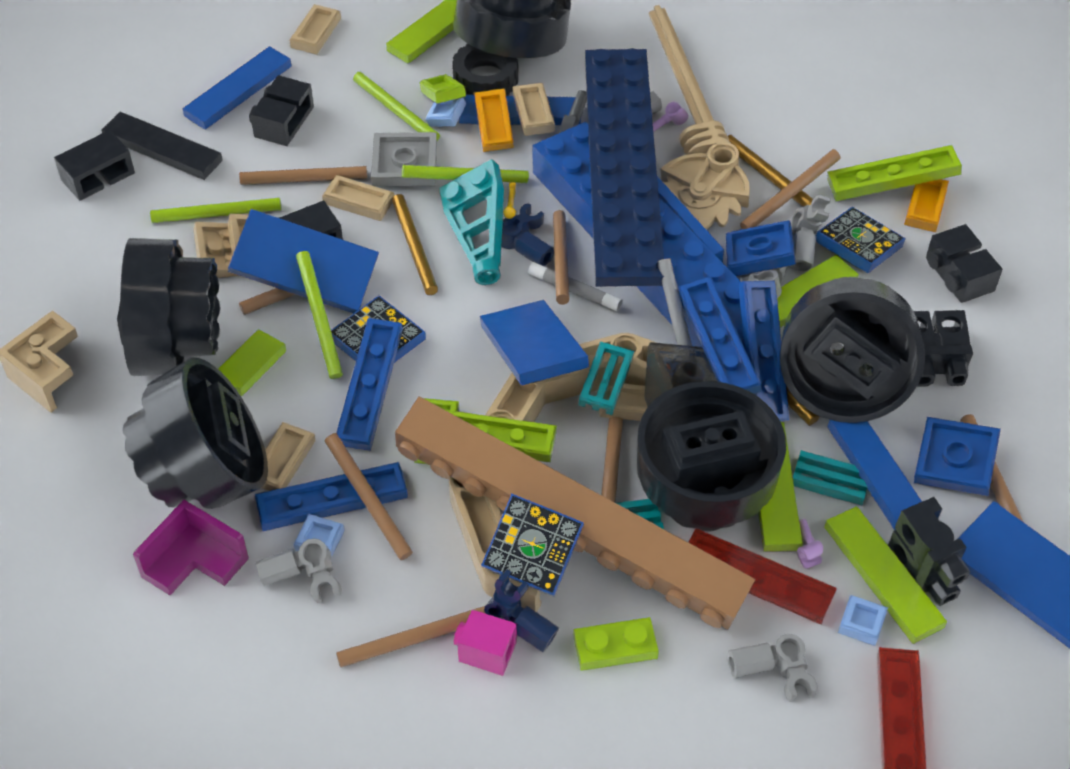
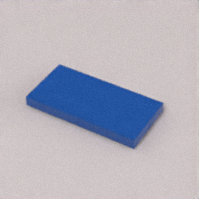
[228,209,379,314]
[480,300,589,385]
[958,501,1070,649]

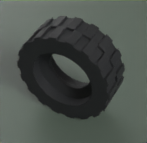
[452,43,519,96]

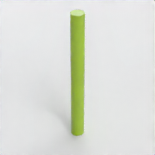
[353,71,440,141]
[401,165,529,183]
[150,197,282,223]
[296,251,343,379]

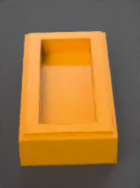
[474,89,514,152]
[904,179,949,232]

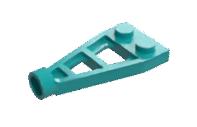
[439,159,504,285]

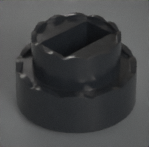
[453,0,571,58]
[117,238,221,376]
[780,277,925,423]
[122,357,268,509]
[637,381,786,532]

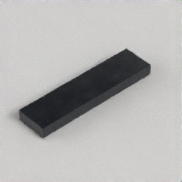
[101,111,223,180]

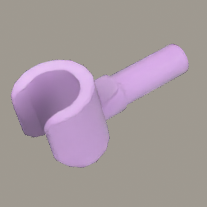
[653,102,689,132]
[797,519,823,569]

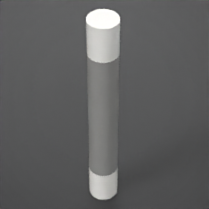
[528,262,623,312]

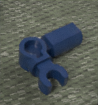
[502,203,554,267]
[484,569,559,652]

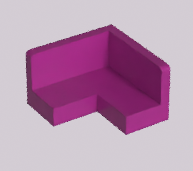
[133,499,249,595]

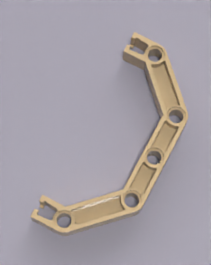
[449,333,674,612]

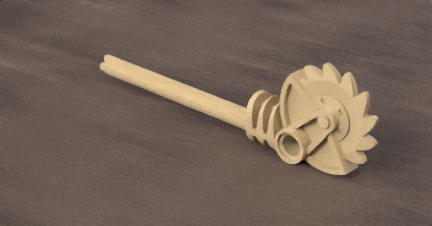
[649,5,750,230]

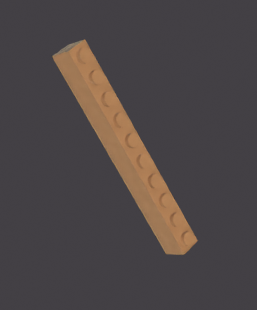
[395,396,755,630]

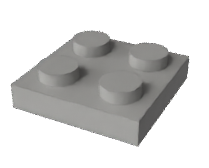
[371,132,437,186]

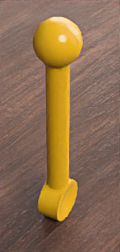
[503,182,516,219]

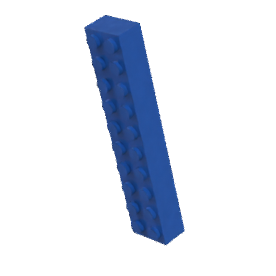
[532,121,745,369]

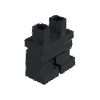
[914,310,973,387]
[888,497,970,606]

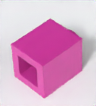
[454,609,517,676]

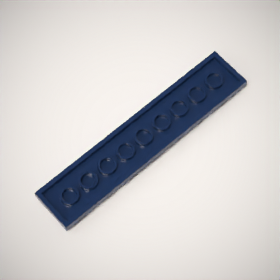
[585,48,665,287]

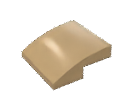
[193,214,248,278]

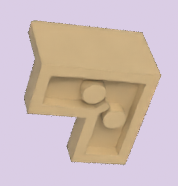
[0,310,78,413]

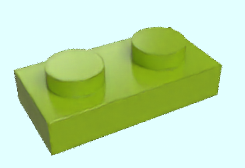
[573,617,659,671]

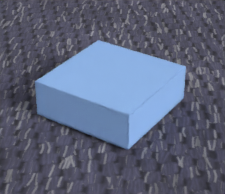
[425,97,466,127]
[294,514,344,558]
[838,595,888,646]

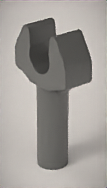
[560,90,587,133]

